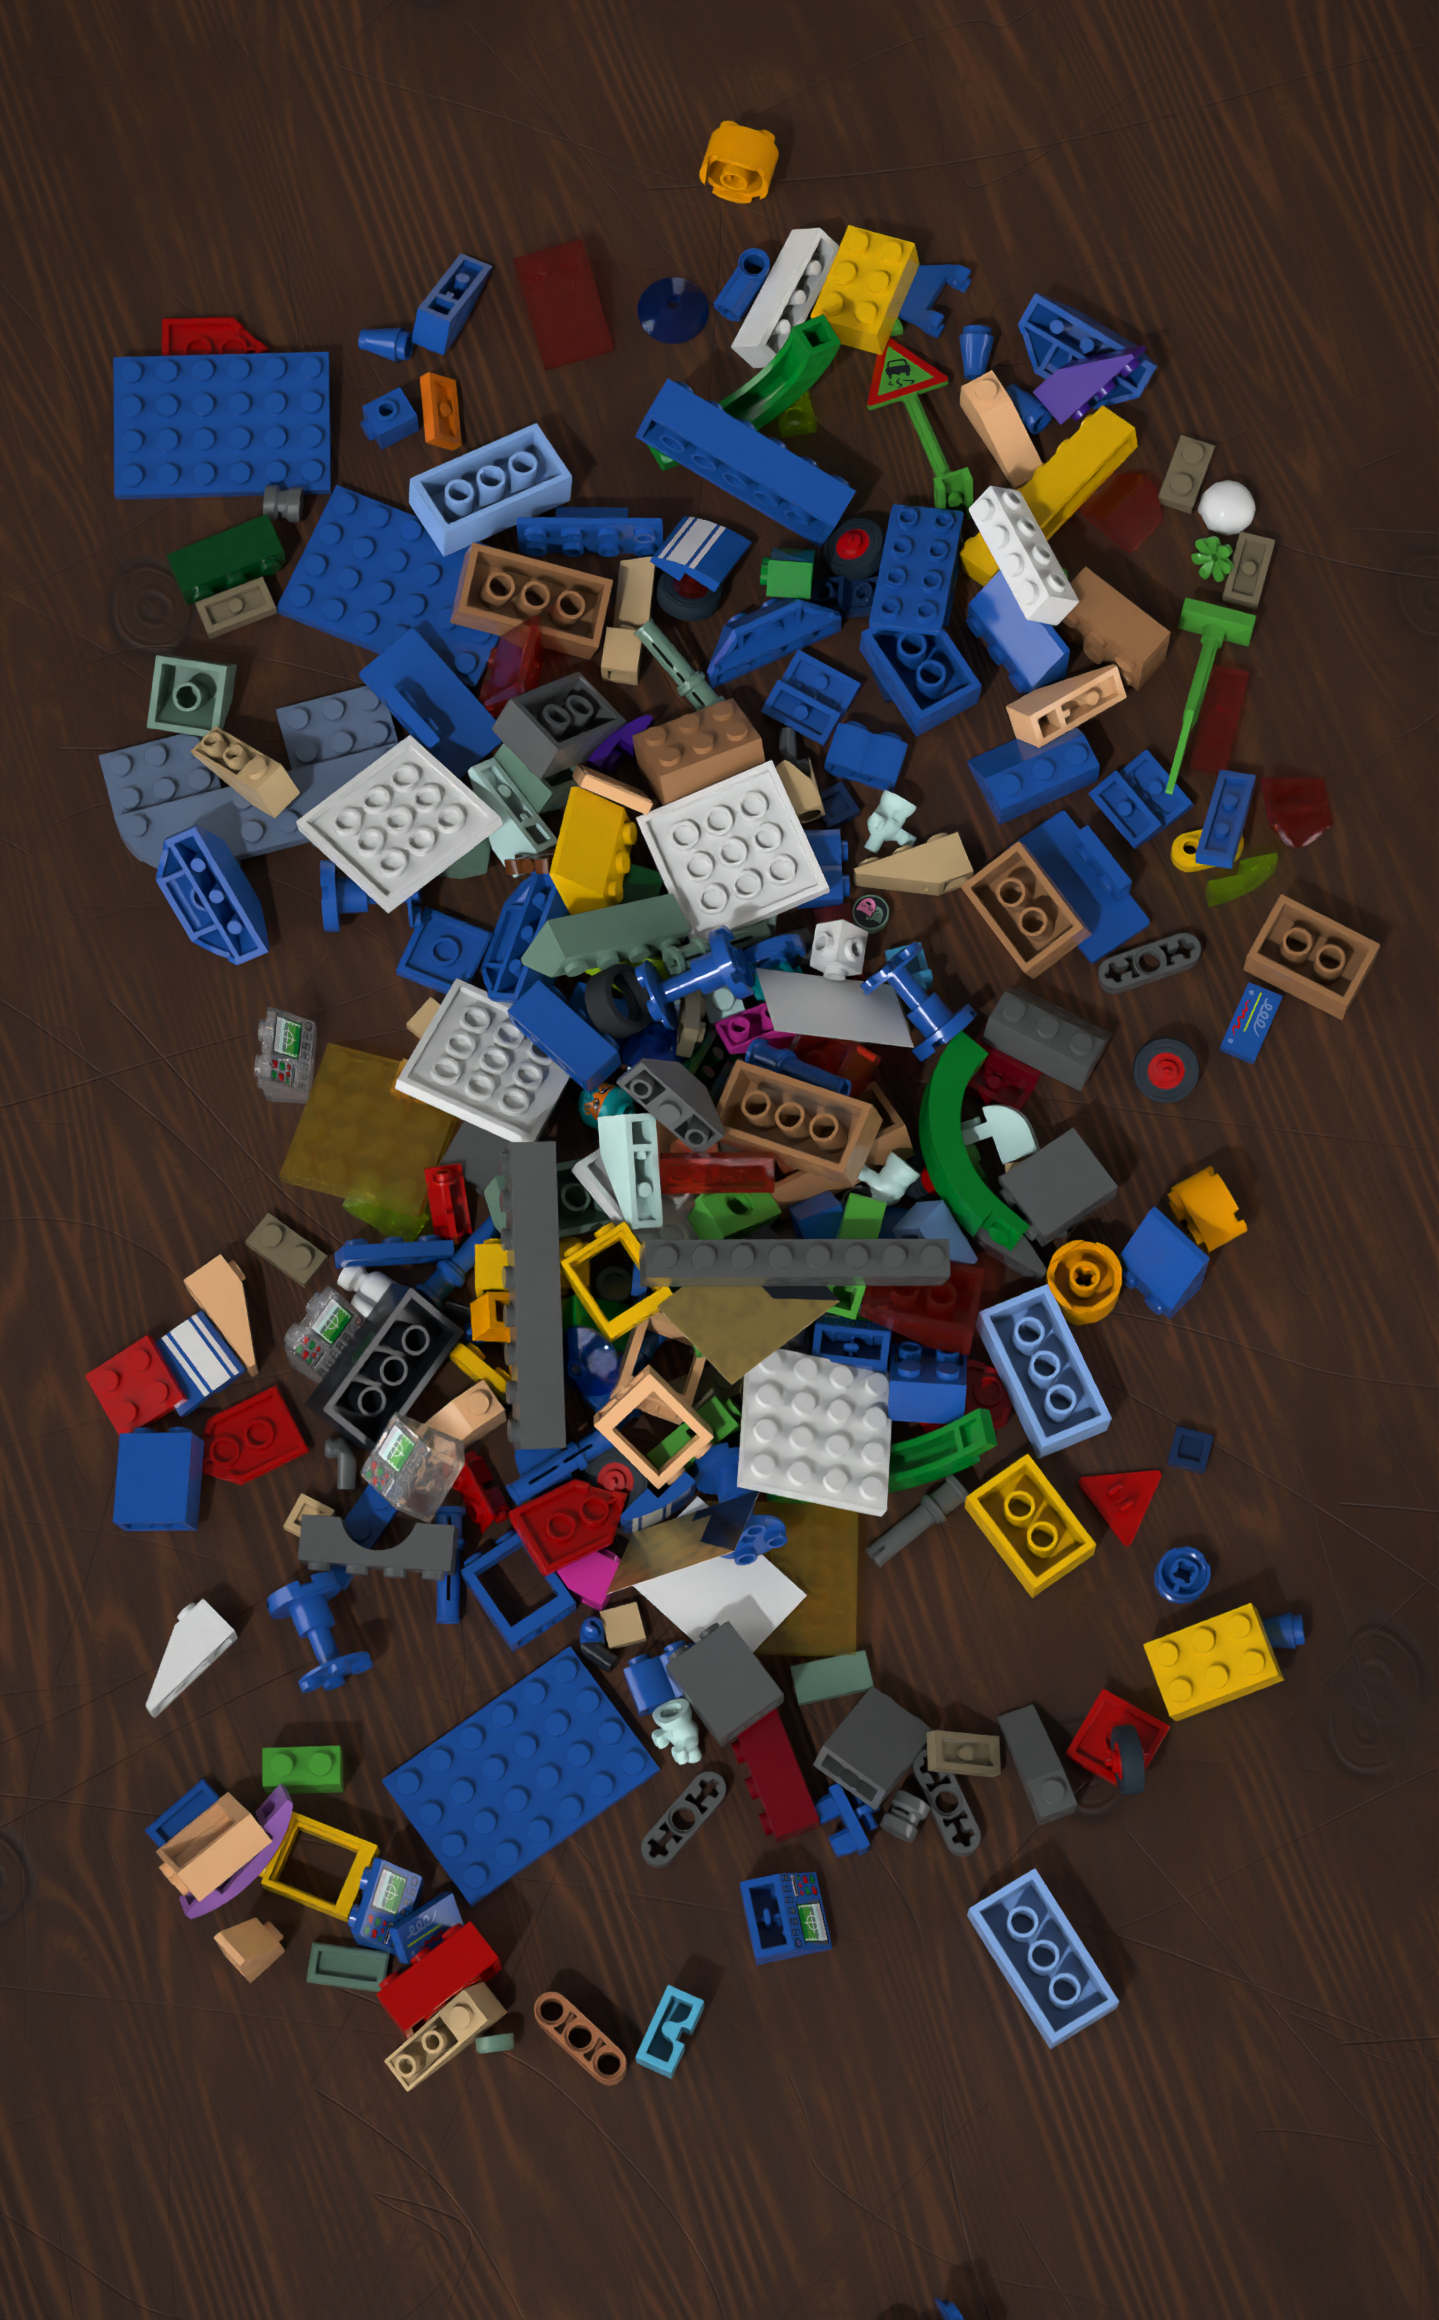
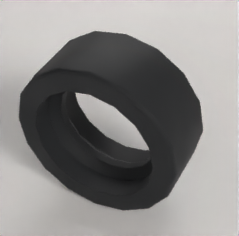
[585,964,653,1038]

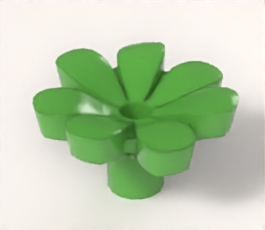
[1191,536,1234,582]

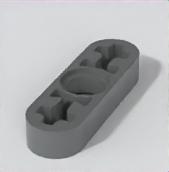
[1097,933,1201,994]
[913,1749,981,1857]
[641,1771,726,1868]

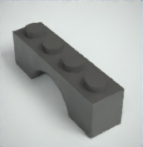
[298,1514,459,1581]

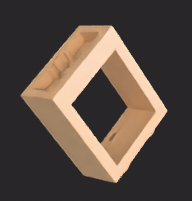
[609,1311,706,1425]
[594,1364,714,1489]
[156,1792,272,1902]

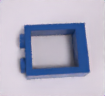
[460,1530,577,1653]

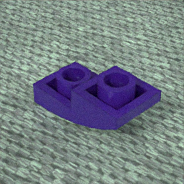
[588,714,654,775]

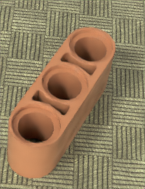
[534,1992,627,2086]

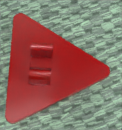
[1078,1470,1162,1547]

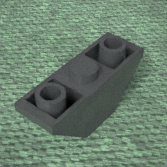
[616,1058,726,1156]

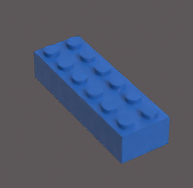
[635,378,856,548]

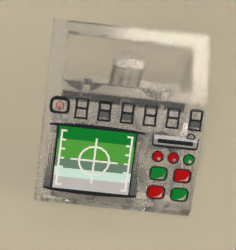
[255,1007,318,1104]
[284,1285,366,1384]
[360,1412,465,1524]

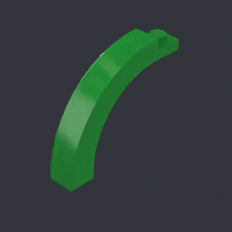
[647,314,841,471]
[919,1030,1030,1252]
[766,1408,997,1504]

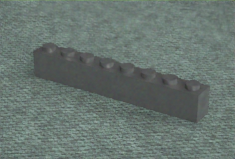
[498,1141,566,1450]
[639,1239,951,1287]

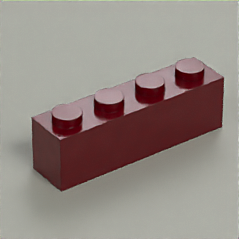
[730,1708,820,1844]

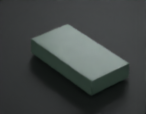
[790,1650,874,1706]
[306,1942,390,1992]

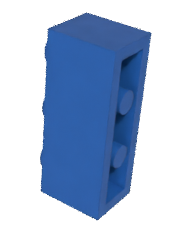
[507,980,622,1095]

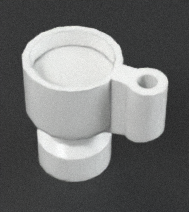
[337,1267,398,1318]

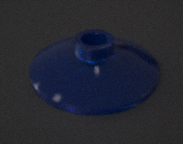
[638,277,709,344]
[619,1021,694,1068]
[562,1326,621,1396]

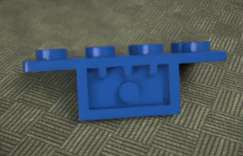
[869,504,964,636]
[517,507,663,557]
[359,628,502,779]
[1006,811,1150,964]

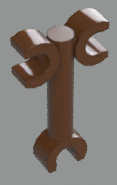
[504,846,556,875]

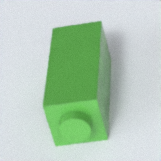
[647,1396,742,1476]

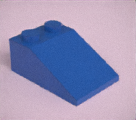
[1118,1206,1210,1320]

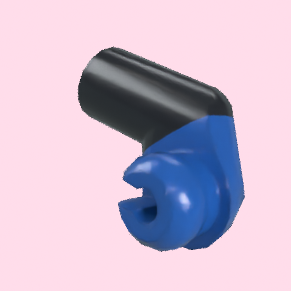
[443,1299,486,1346]
[579,1616,620,1673]

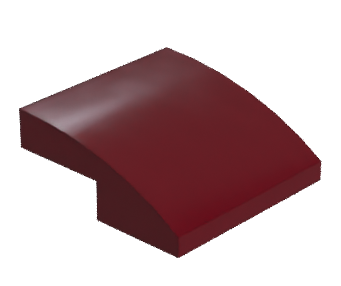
[964,1020,1044,1112]

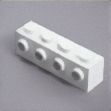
[731,228,840,368]
[968,485,1080,625]

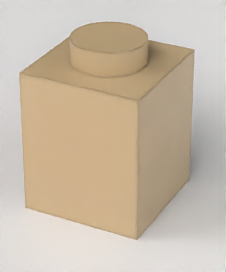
[601,625,644,685]

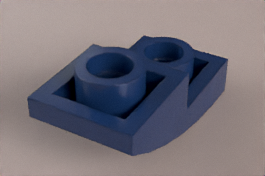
[811,575,878,618]

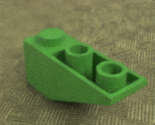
[826,1192,887,1320]

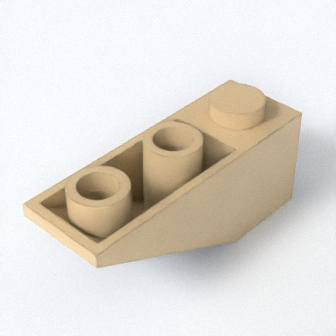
[191,726,300,818]
[853,832,974,896]
[384,1982,507,2092]

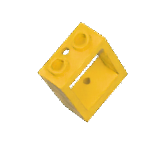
[560,1221,673,1344]
[258,1811,380,1923]

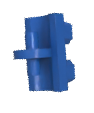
[813,1783,881,1858]

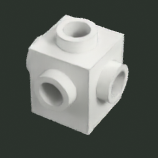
[810,919,868,981]

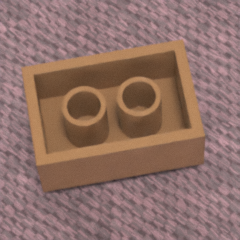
[1054,566,1171,691]
[632,698,765,806]
[960,841,1092,979]
[1243,894,1381,1020]

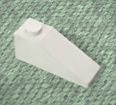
[145,1599,238,1718]

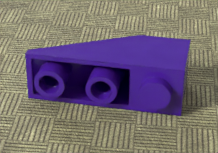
[1033,345,1147,425]

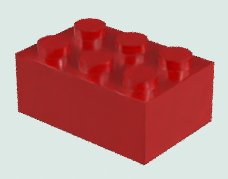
[376,1921,502,2040]

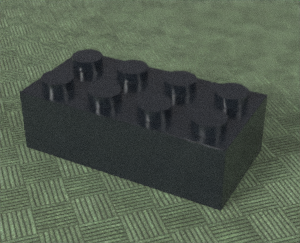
[304,1283,464,1454]

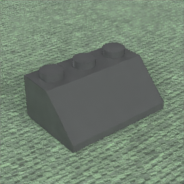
[982,984,1113,1091]

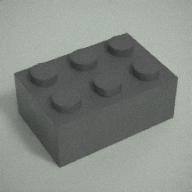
[492,672,627,780]

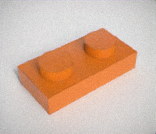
[420,372,462,451]

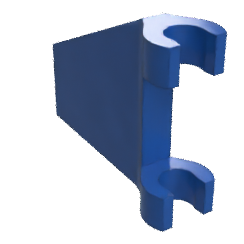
[898,264,972,338]

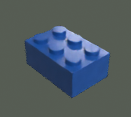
[859,628,982,737]

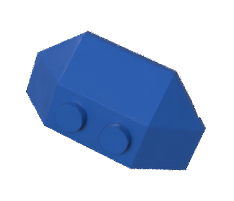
[1018,293,1158,409]
[707,597,842,689]
[155,824,270,965]
[481,871,570,1003]

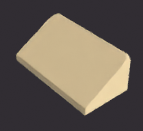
[613,557,656,630]

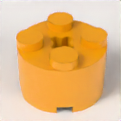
[699,120,779,203]
[1167,1165,1248,1253]
[1045,1240,1122,1326]

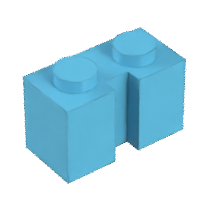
[636,1985,704,2079]

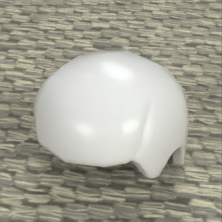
[1198,480,1256,536]

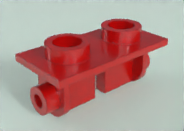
[424,1163,472,1244]
[447,1451,510,1534]

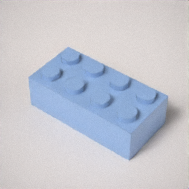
[409,423,572,557]
[975,1284,1112,1459]
[967,1868,1119,2049]

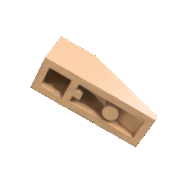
[960,370,1042,490]
[1006,664,1127,748]
[184,1254,258,1377]
[402,1380,507,1484]
[214,1917,285,1984]

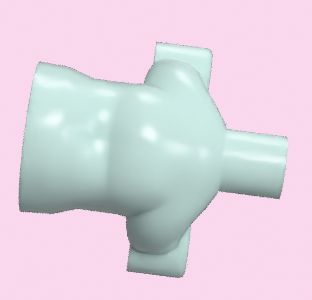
[864,790,917,854]
[858,1151,920,1206]
[652,1698,702,1765]

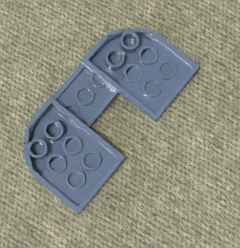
[98,686,399,869]

